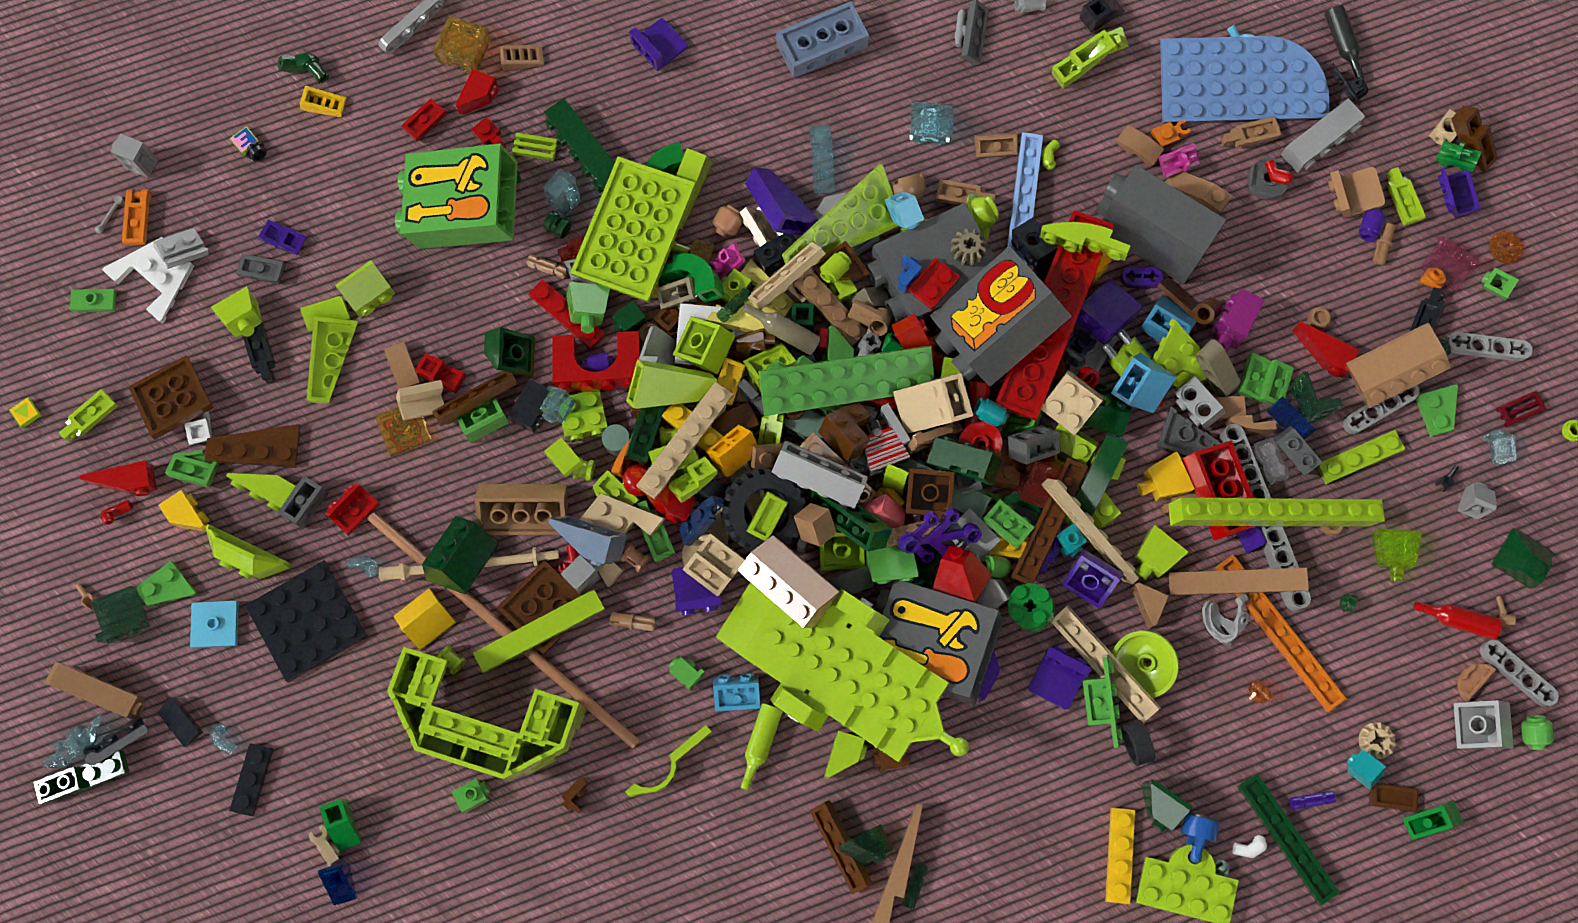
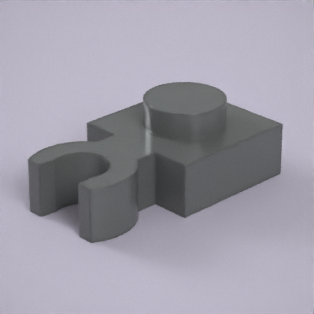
[737,379,764,415]

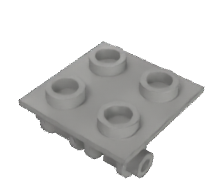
[941,508,1001,561]

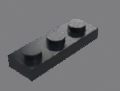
[229,743,274,817]

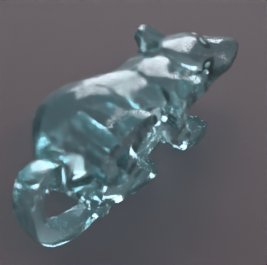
[42,714,103,769]

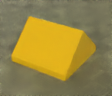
[394,588,457,651]

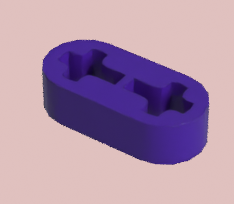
[1120,267,1163,289]

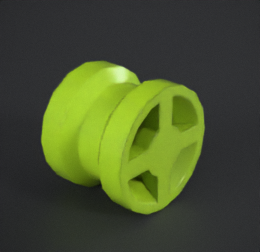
[573,457,595,482]

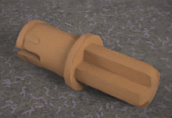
[1373,223,1396,265]
[610,612,656,631]

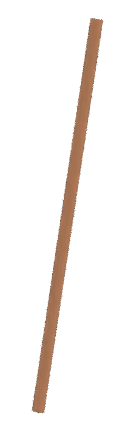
[368,512,640,749]

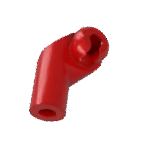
[1264,159,1294,185]
[100,500,133,525]
[558,545,579,573]

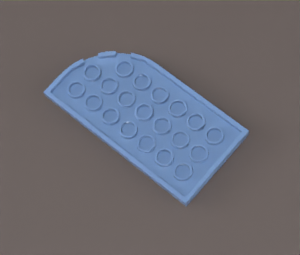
[1160,36,1329,123]

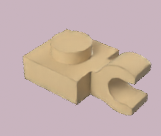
[309,825,340,868]

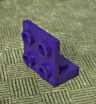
[629,18,688,72]

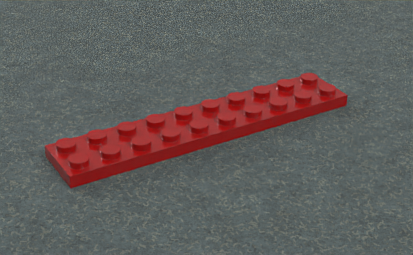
[995,210,1115,421]

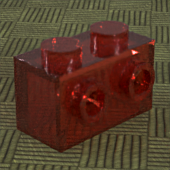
[1017,457,1062,509]

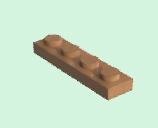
[793,268,867,346]

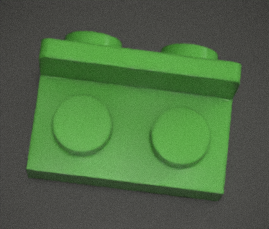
[982,499,1035,549]

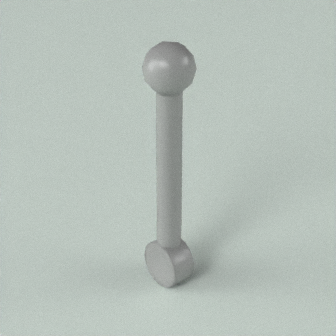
[95,196,124,234]

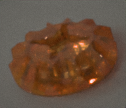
[1489,230,1524,263]

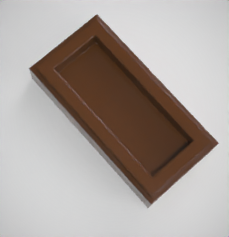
[1369,783,1419,813]

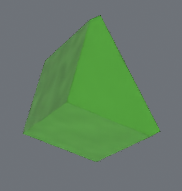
[457,397,509,444]

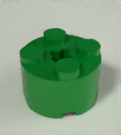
[1008,583,1056,633]

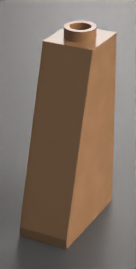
[44,662,145,719]

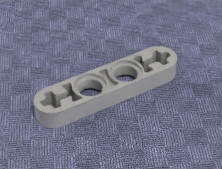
[379,0,445,54]
[1445,332,1533,362]
[1343,385,1419,434]
[1480,640,1559,707]

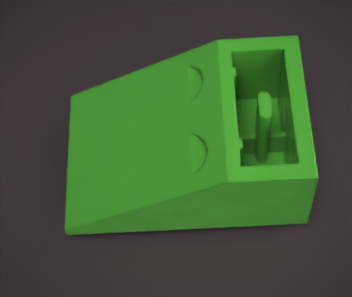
[865,545,918,584]

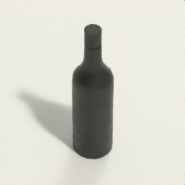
[1324,5,1365,78]

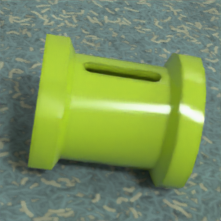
[660,427,678,446]
[437,645,467,675]

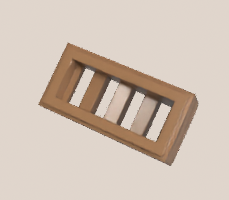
[499,45,544,71]

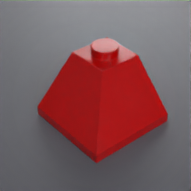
[932,545,991,603]

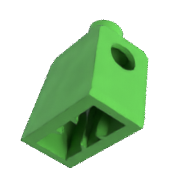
[566,282,610,333]

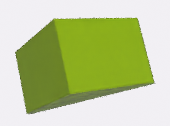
[544,437,583,477]

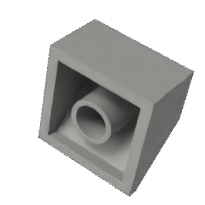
[1453,700,1514,749]

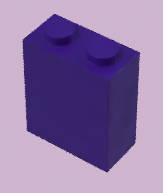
[1076,279,1143,345]

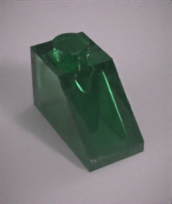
[838,824,893,865]

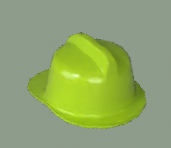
[967,193,999,241]

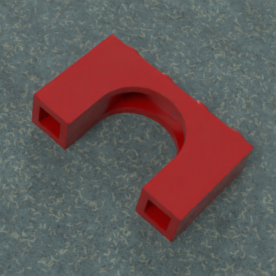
[552,331,641,393]

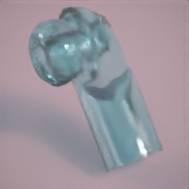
[209,724,237,755]

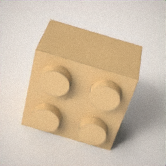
[1041,370,1103,435]

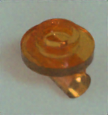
[1248,679,1274,705]

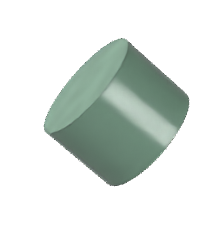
[602,424,630,456]

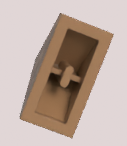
[1131,583,1168,629]

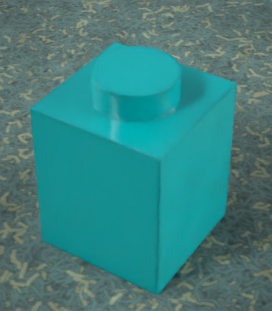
[1347,749,1386,790]

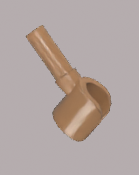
[75,583,100,611]
[1496,596,1516,628]

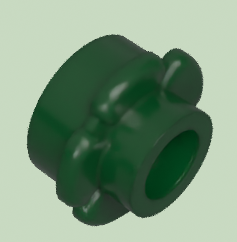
[1339,592,1358,613]

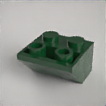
[1084,383,1132,436]

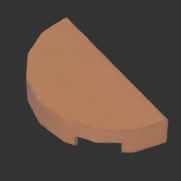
[1457,663,1497,702]

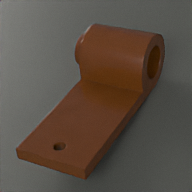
[1157,277,1222,324]

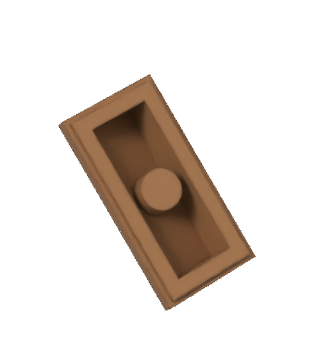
[974,132,1018,157]

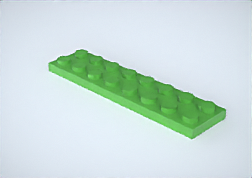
[759,346,934,416]

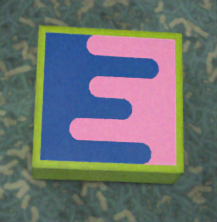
[229,126,260,156]

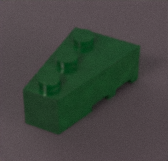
[926,436,1002,486]

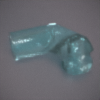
[347,556,378,577]

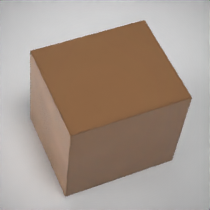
[794,503,837,547]

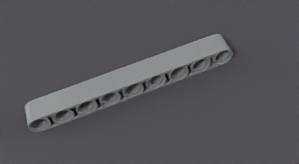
[1219,424,1311,612]

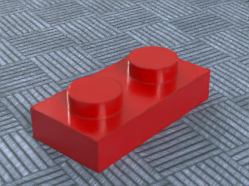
[401,98,447,142]

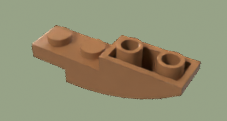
[799,432,877,508]

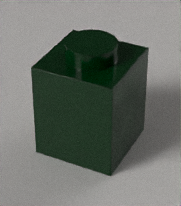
[612,301,647,332]
[791,303,815,330]

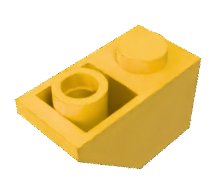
[158,490,209,532]

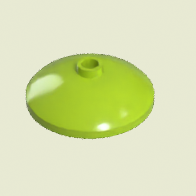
[1112,630,1179,698]

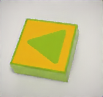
[9,397,42,428]

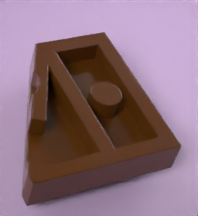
[811,241,870,283]

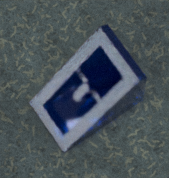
[318,863,357,906]

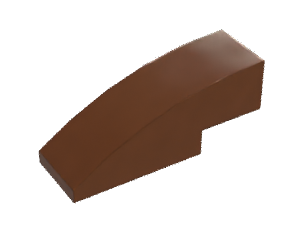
[1451,106,1498,172]

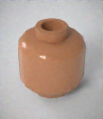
[712,205,743,237]

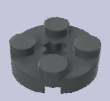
[1247,158,1290,200]

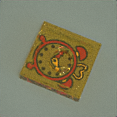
[375,407,432,457]

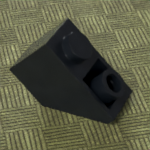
[1079,0,1125,33]

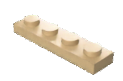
[747,242,825,310]

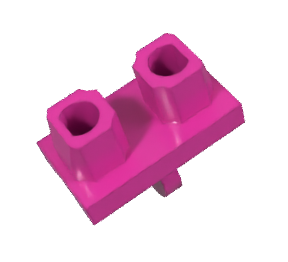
[1159,143,1200,177]
[708,243,746,279]

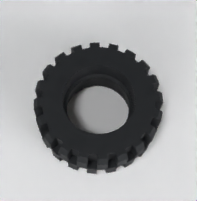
[721,468,808,551]

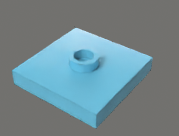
[190,601,239,648]

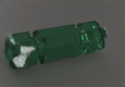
[716,288,751,323]
[903,863,928,909]

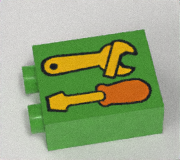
[395,144,518,249]

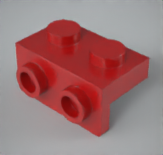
[325,482,380,536]

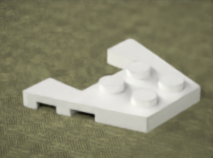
[102,237,194,324]

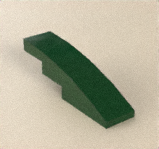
[1076,433,1129,517]

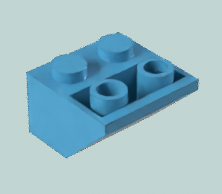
[1140,294,1196,342]
[1111,353,1177,413]

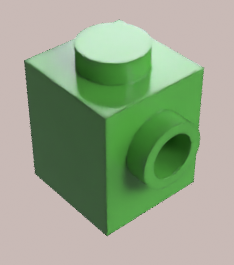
[452,779,491,813]

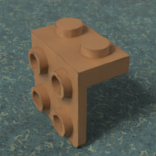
[1328,167,1386,218]

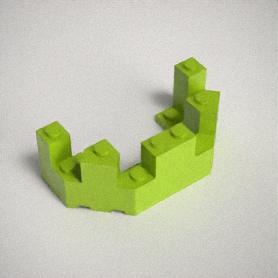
[387,647,586,781]

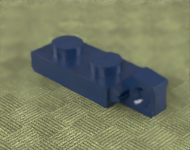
[679,495,724,546]

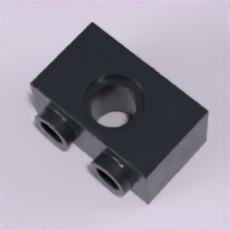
[1011,217,1059,271]

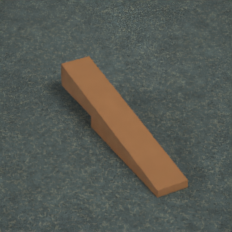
[871,804,923,923]

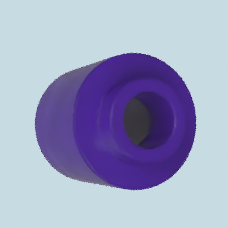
[1359,209,1386,242]
[582,352,614,372]

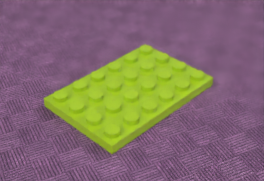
[570,157,697,303]

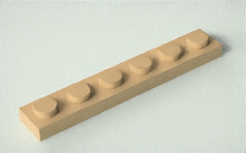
[637,382,733,499]
[1042,479,1139,584]
[1052,605,1161,723]

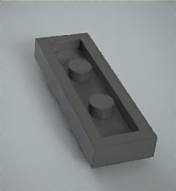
[961,0,989,66]

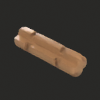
[526,254,568,279]

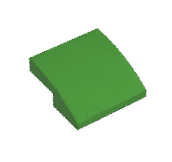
[1237,353,1294,407]

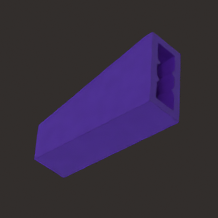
[745,167,819,235]

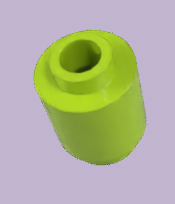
[820,251,852,283]

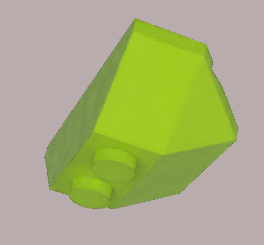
[205,524,292,580]

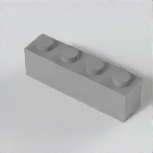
[1281,98,1365,173]
[772,441,868,508]

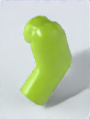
[1040,140,1060,170]

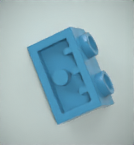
[713,673,760,712]

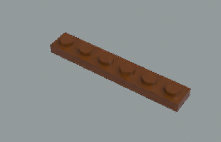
[1011,458,1088,584]

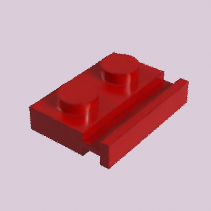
[908,257,960,310]

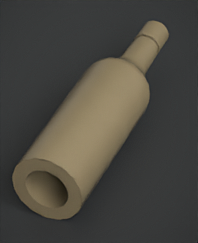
[742,303,820,355]

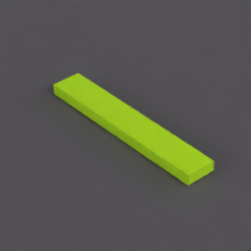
[473,589,605,673]

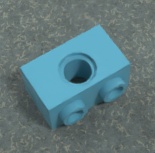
[885,191,924,229]

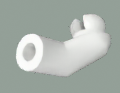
[1233,835,1267,858]

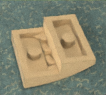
[682,532,746,596]

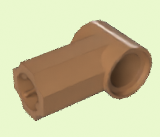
[847,299,892,336]

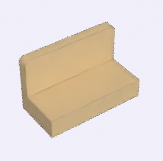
[396,380,444,420]

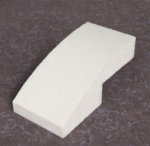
[185,411,212,445]

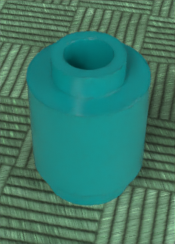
[973,398,1008,428]

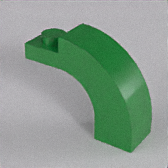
[645,142,684,174]
[659,253,724,303]

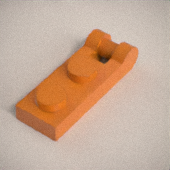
[122,189,151,246]

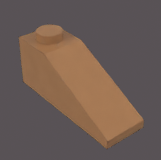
[1165,171,1232,215]

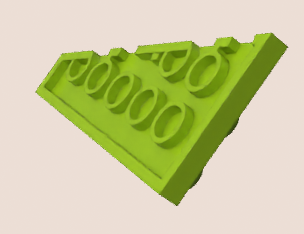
[782,164,899,264]

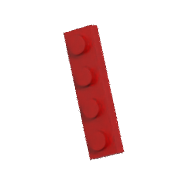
[528,279,605,350]

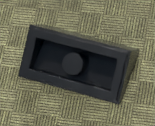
[157,697,203,747]

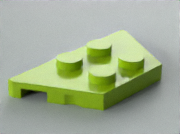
[1152,319,1207,389]

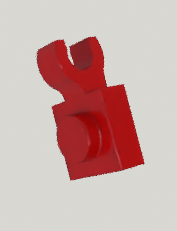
[471,116,506,148]

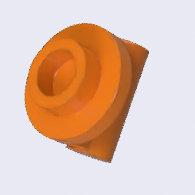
[1419,268,1446,288]

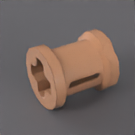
[621,544,650,573]

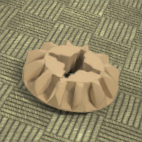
[1359,723,1396,759]

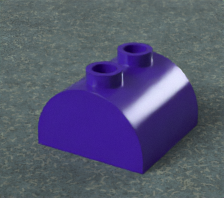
[1061,549,1123,609]

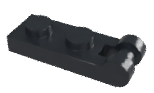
[83,717,149,765]

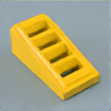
[300,86,347,117]

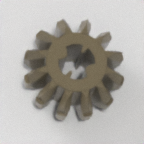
[950,228,987,266]

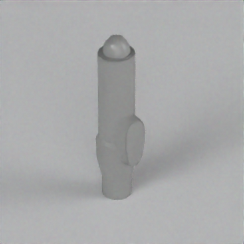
[955,9,966,47]

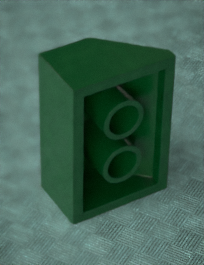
[422,516,499,595]

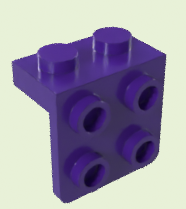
[1438,167,1481,218]
[672,567,722,616]
[1028,646,1091,710]

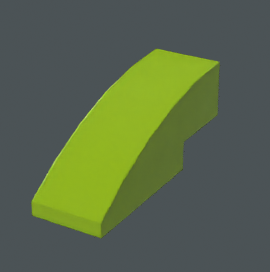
[1052,29,1116,89]

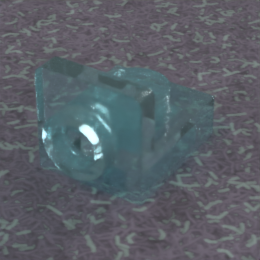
[1483,429,1517,465]

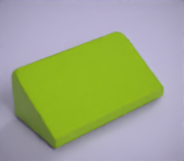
[300,296,350,332]

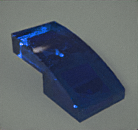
[1266,396,1316,440]

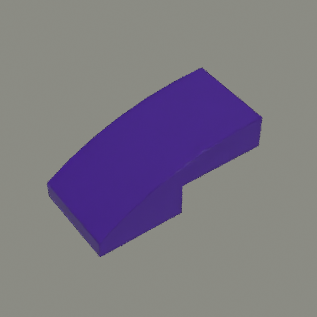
[258,219,307,255]

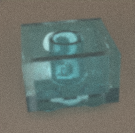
[909,102,954,144]

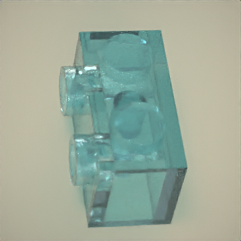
[543,169,580,216]

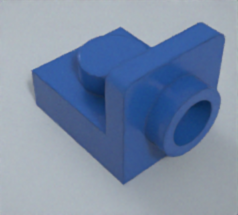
[897,255,922,294]

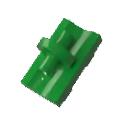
[1436,141,1481,172]

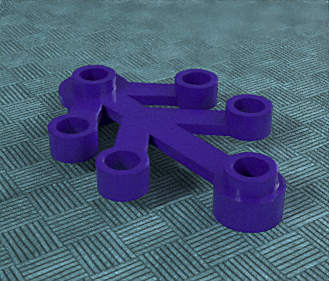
[898,508,982,563]

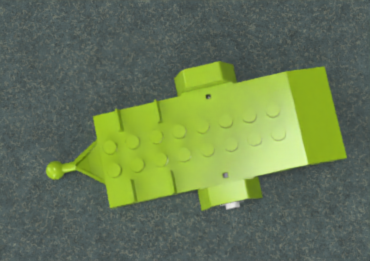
[716,582,969,762]

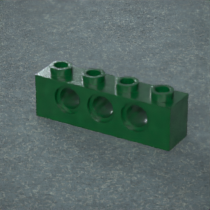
[806,490,892,552]

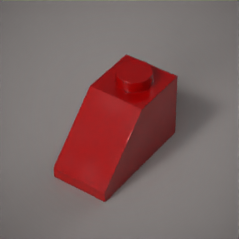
[456,69,499,115]

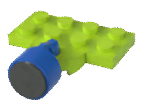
[1136,812,1239,923]

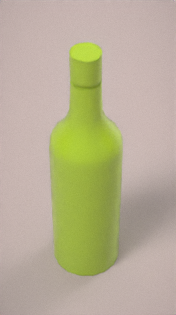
[740,704,783,791]

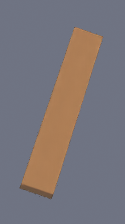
[1169,568,1309,596]

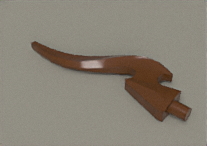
[666,328,777,364]

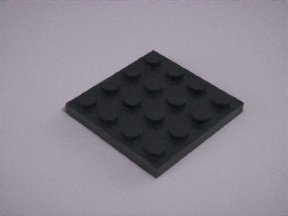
[245,560,368,683]

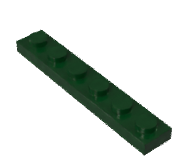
[1237,773,1340,906]

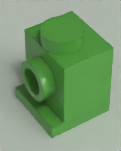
[1481,268,1519,301]
[669,656,705,691]

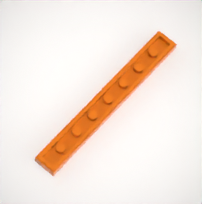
[1215,554,1347,713]

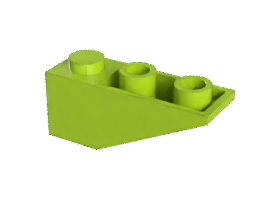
[226,473,296,512]

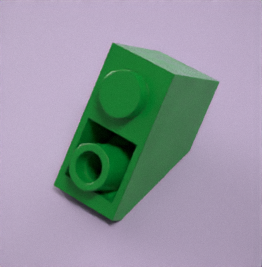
[319,798,362,852]

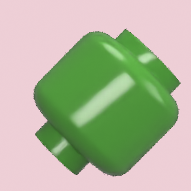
[1521,715,1554,750]

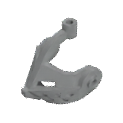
[1202,593,1249,647]

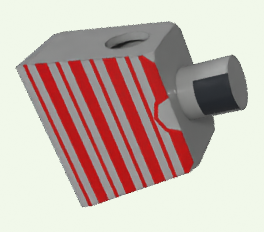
[864,420,910,476]

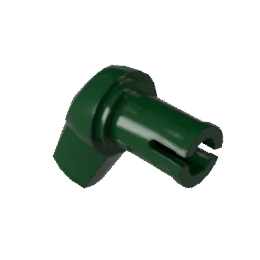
[278,53,329,84]

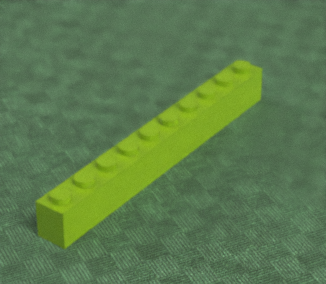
[1168,498,1385,527]

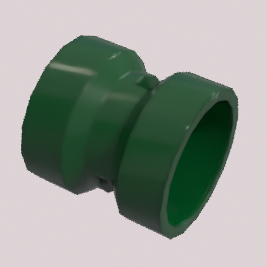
[543,210,572,239]

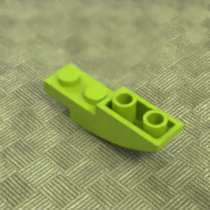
[1040,222,1130,261]

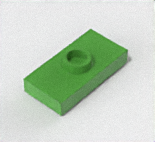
[70,289,117,312]

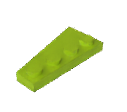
[306,316,358,404]

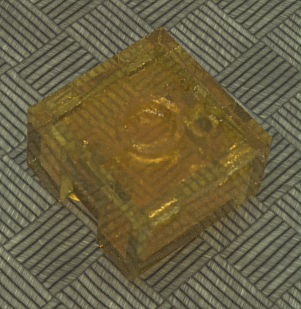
[433,15,491,73]

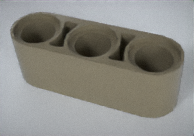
[1195,340,1241,397]

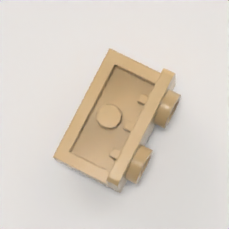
[740,207,783,247]

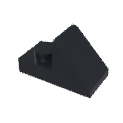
[1063,329,1097,368]

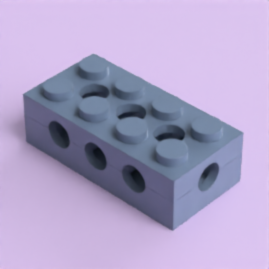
[776,1,869,78]

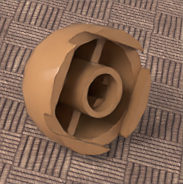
[889,173,926,201]

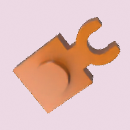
[1150,120,1191,148]

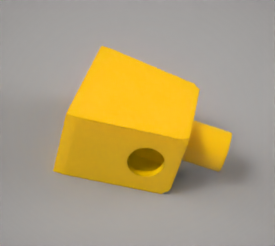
[1137,452,1195,501]

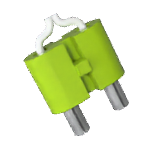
[1102,329,1151,377]

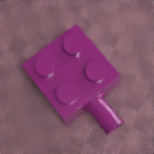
[1213,288,1265,353]

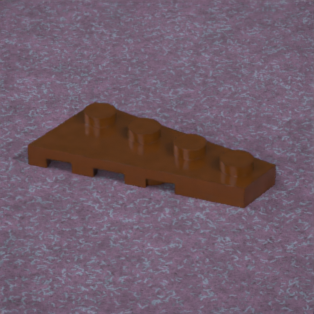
[204,424,301,468]

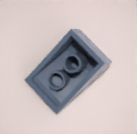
[548,516,627,566]

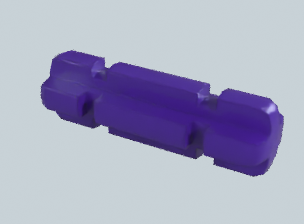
[1289,791,1336,810]

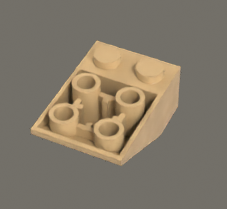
[893,373,973,434]

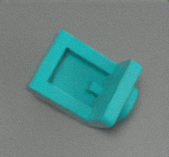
[1056,524,1087,557]

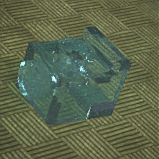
[540,386,575,423]

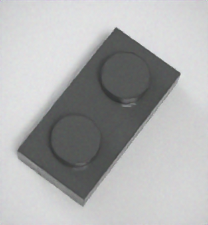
[236,254,285,284]

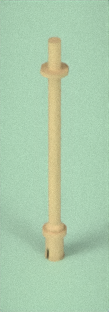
[379,547,559,582]

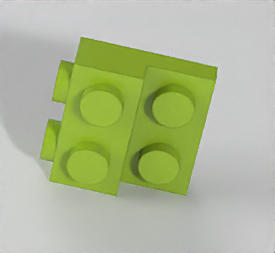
[557,389,608,442]

